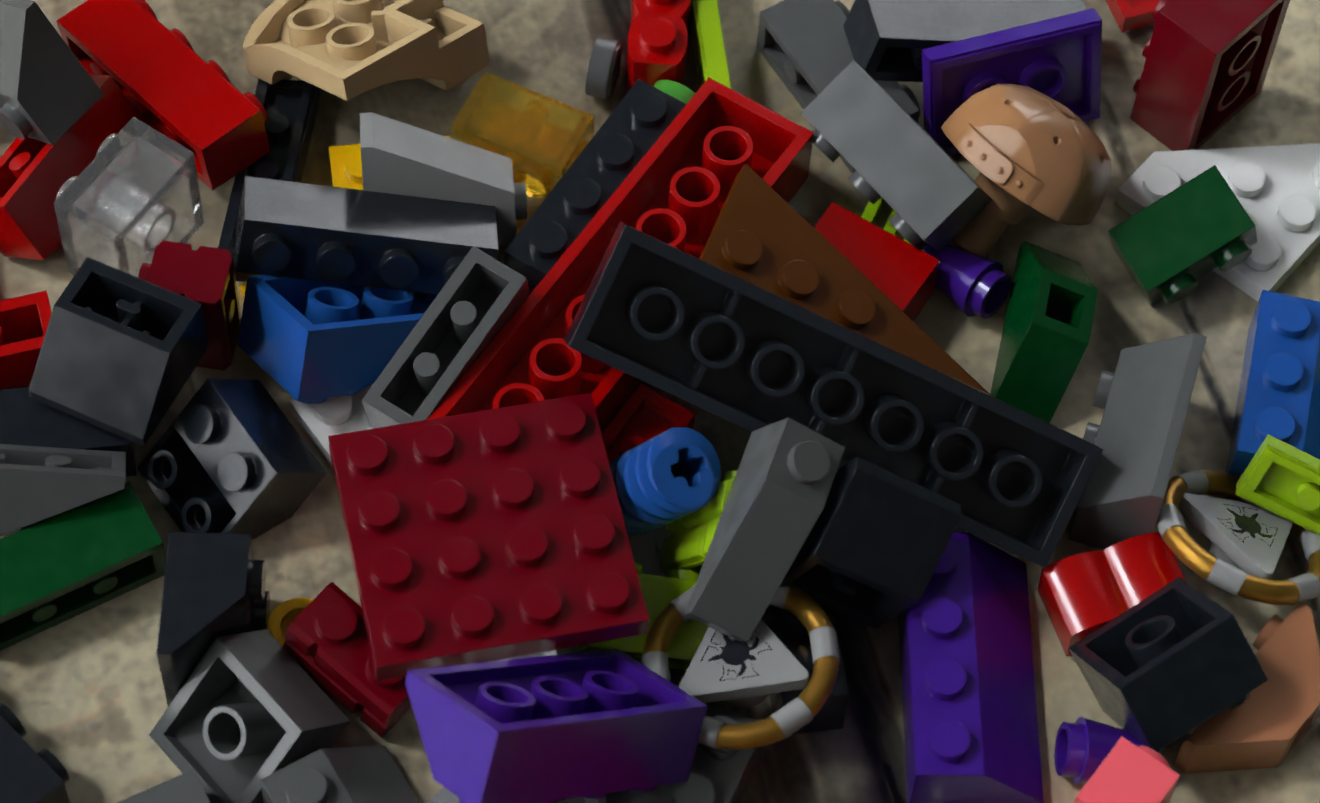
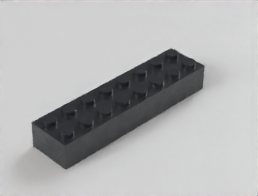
[564,221,1103,568]

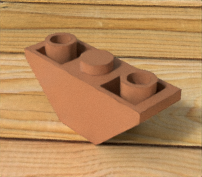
[1174,602,1320,773]

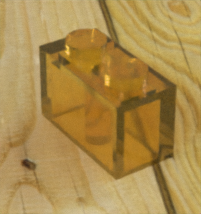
[451,71,594,198]

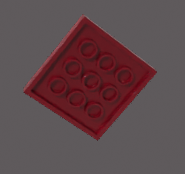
[328,393,650,681]

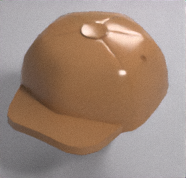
[941,84,1111,258]

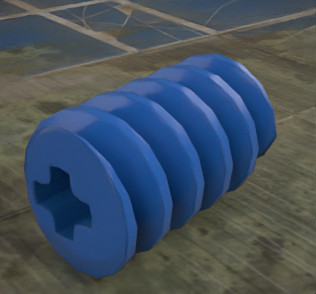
[610,427,721,536]

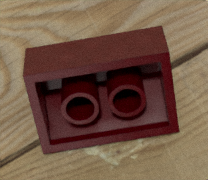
[1130,0,1290,151]

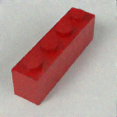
[56,0,271,191]

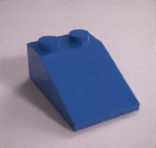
[238,275,437,404]

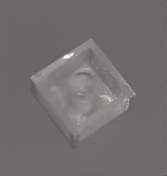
[53,117,204,277]

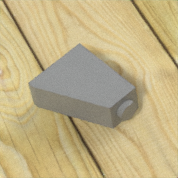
[360,112,528,245]

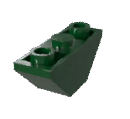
[990,241,1098,423]

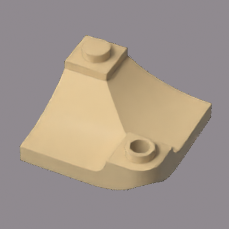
[243,0,490,101]

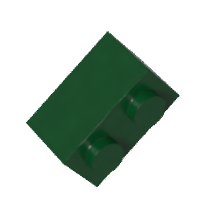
[1108,165,1258,307]

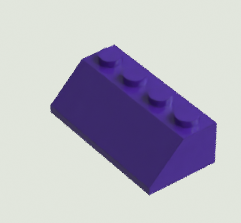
[898,532,1044,803]
[405,648,707,803]

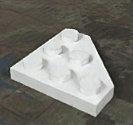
[1115,143,1320,302]

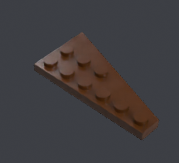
[699,163,992,396]

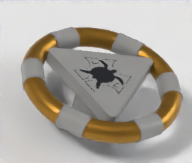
[1156,470,1320,605]
[641,586,840,750]

